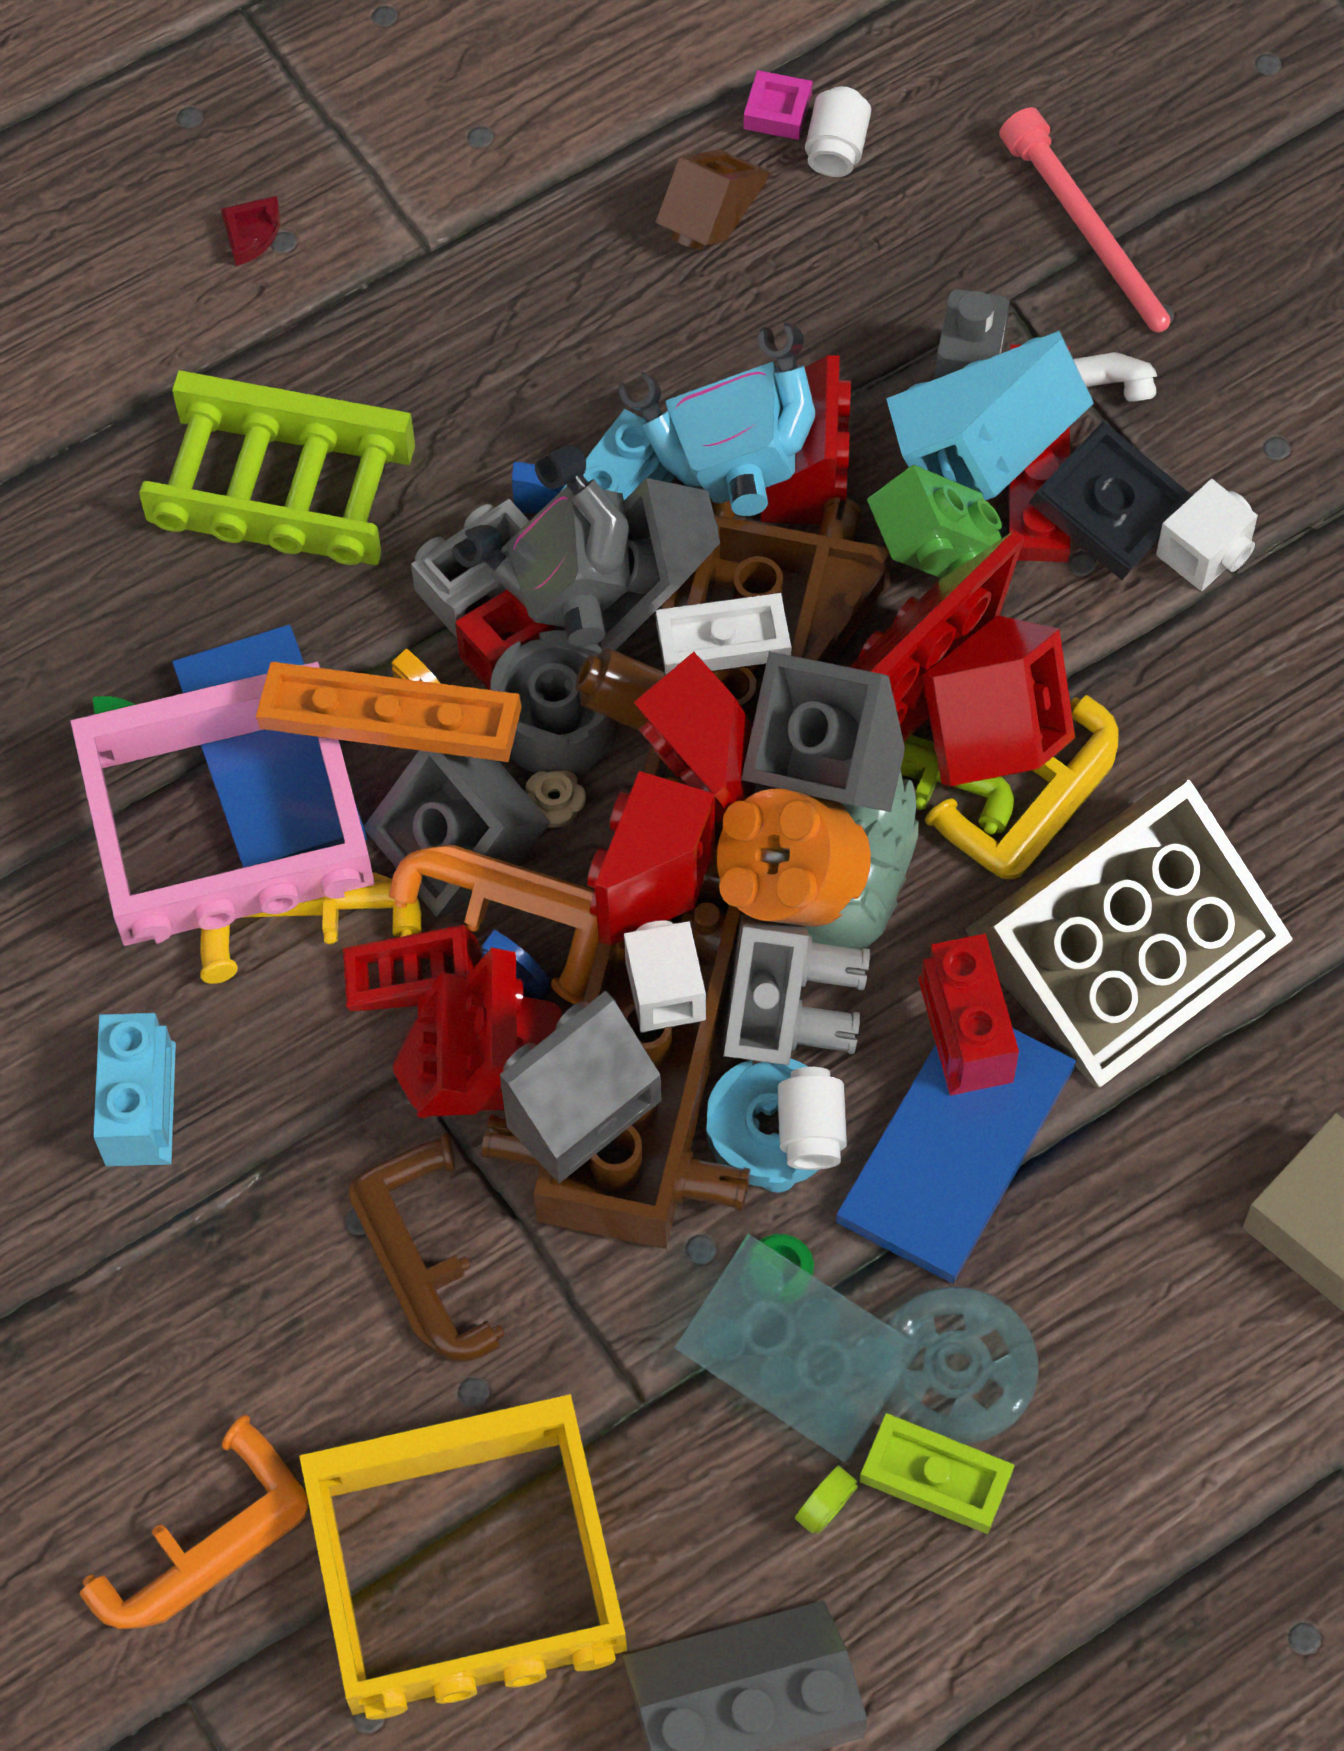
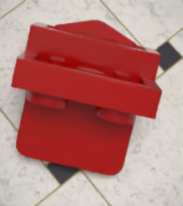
[392,947,562,1118]

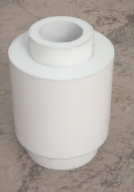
[805,86,871,177]
[778,1067,847,1170]

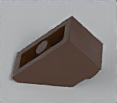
[655,150,770,250]

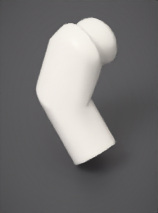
[1074,352,1157,402]

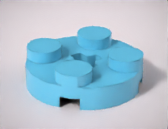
[706,1059,818,1192]

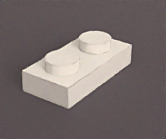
[656,593,791,675]

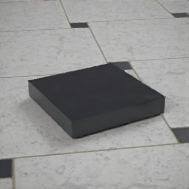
[1029,421,1193,581]

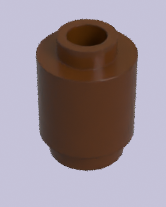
[575,648,664,730]

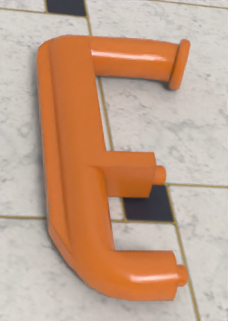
[388,845,599,1004]
[79,1414,309,1629]

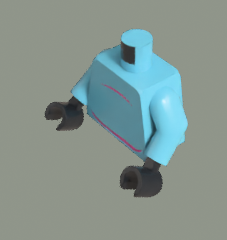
[619,322,815,516]

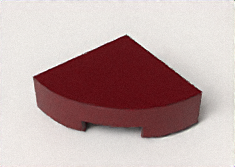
[221,196,280,266]

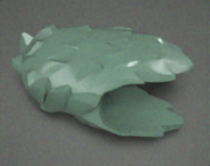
[806,770,919,949]

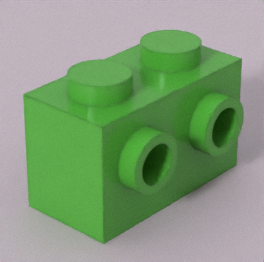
[867,464,1002,578]

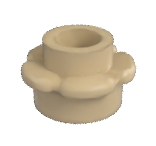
[525,770,586,828]

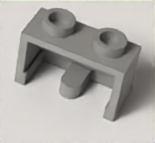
[411,499,529,638]

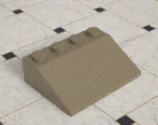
[965,780,1293,1088]

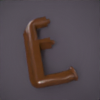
[349,1133,504,1362]

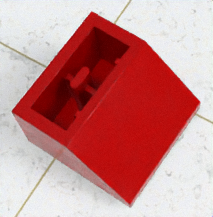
[761,355,851,524]
[923,615,1075,786]
[634,651,756,824]
[587,771,715,946]

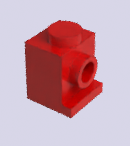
[455,590,556,690]

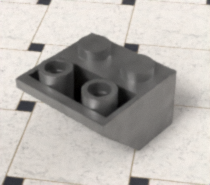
[500,991,661,1183]

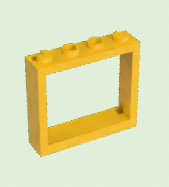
[299,1394,627,1720]

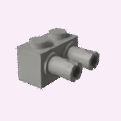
[721,914,870,1065]

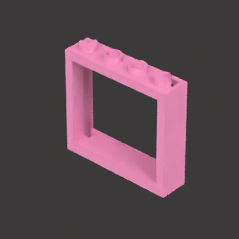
[70,661,375,946]

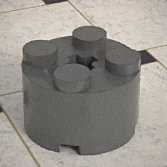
[491,630,619,778]

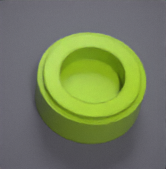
[794,1465,858,1535]

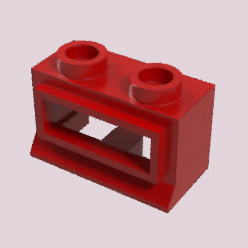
[918,933,1019,1096]

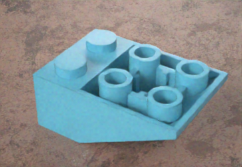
[886,331,1094,500]

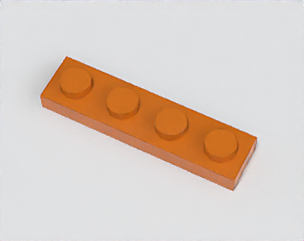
[256,662,522,762]

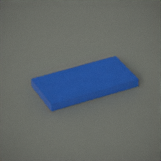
[172,624,367,868]
[836,1029,1076,1284]

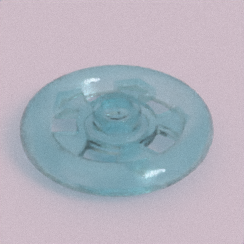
[876,1287,1039,1444]

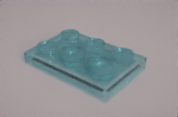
[675,1234,921,1462]

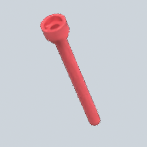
[999,107,1170,333]

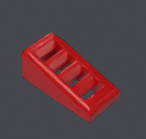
[343,925,481,1012]

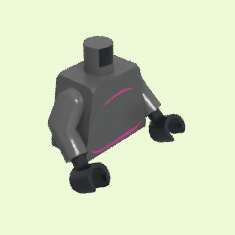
[453,446,630,647]

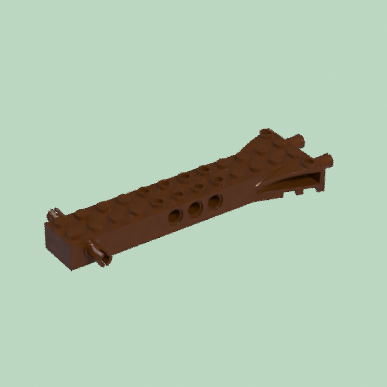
[482,497,892,1249]

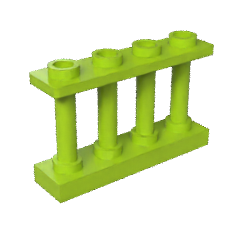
[139,370,415,565]

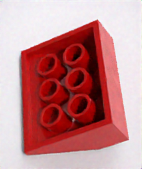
[841,530,1025,742]

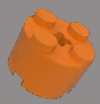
[717,788,871,927]

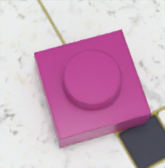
[743,70,813,140]

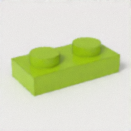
[860,1413,1015,1534]

